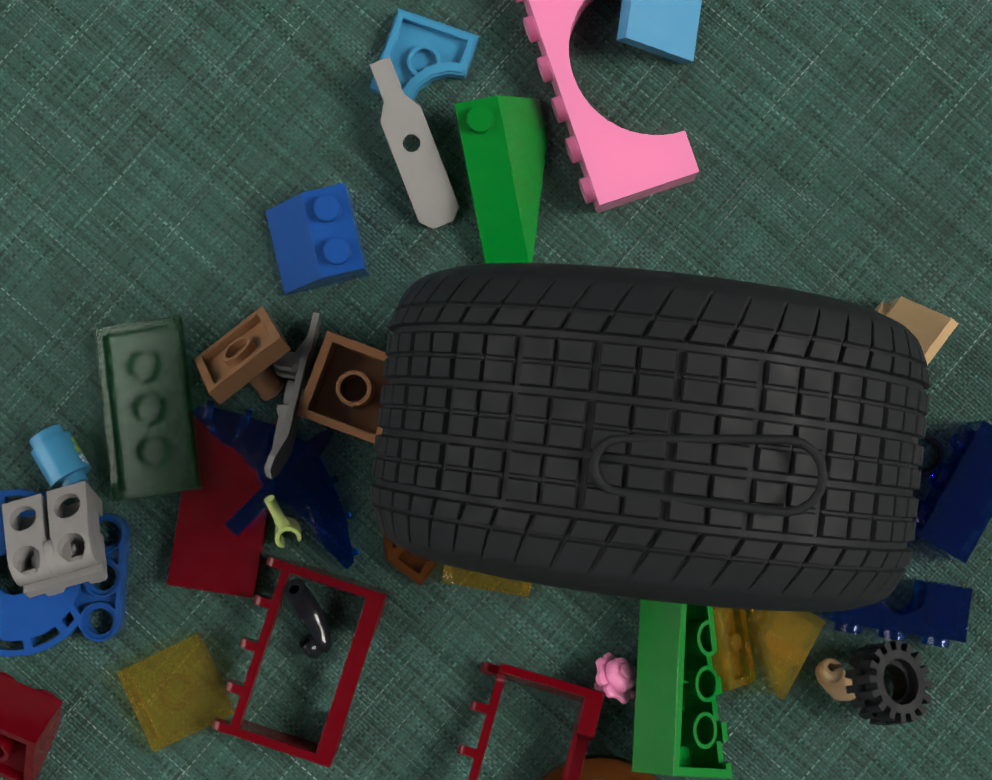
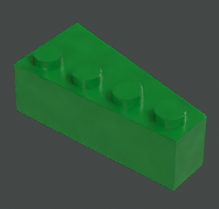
[632,599,733,779]

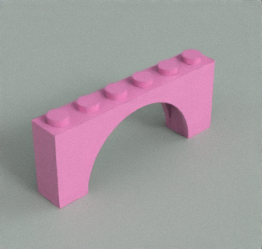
[515,0,699,213]

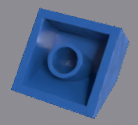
[265,183,369,295]

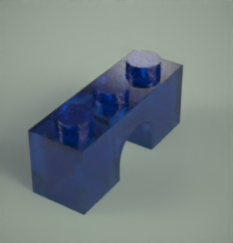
[822,579,973,648]

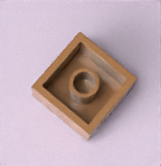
[296,331,389,444]

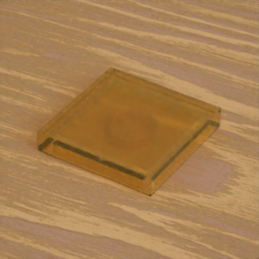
[117,632,235,753]

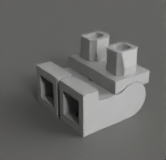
[1,481,108,598]

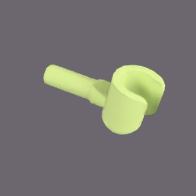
[264,495,301,548]

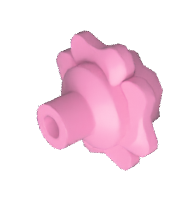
[594,652,637,704]

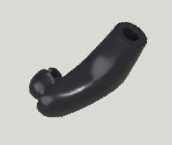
[283,579,332,658]

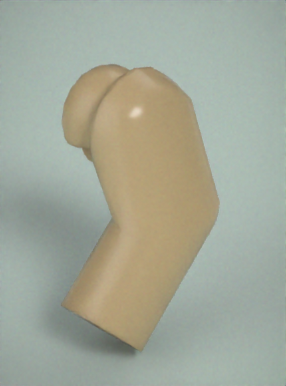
[815,657,856,701]

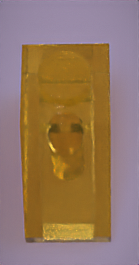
[749,610,826,700]

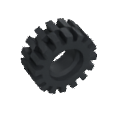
[845,641,932,726]

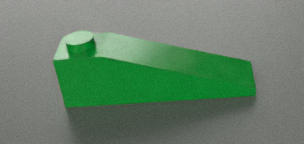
[454,95,548,264]

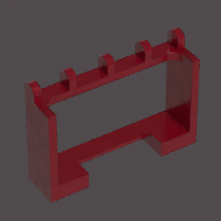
[212,556,389,768]
[457,662,605,780]

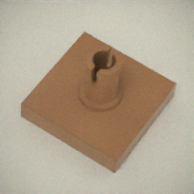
[194,306,291,405]

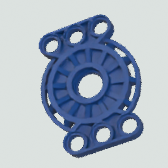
[0,489,130,657]

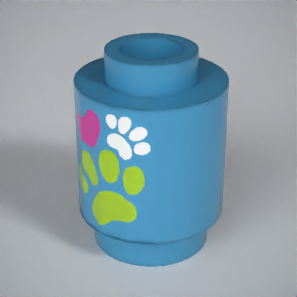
[29,424,92,490]

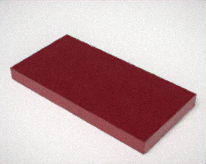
[167,411,277,598]

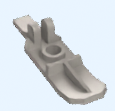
[369,57,459,229]
[264,312,321,479]

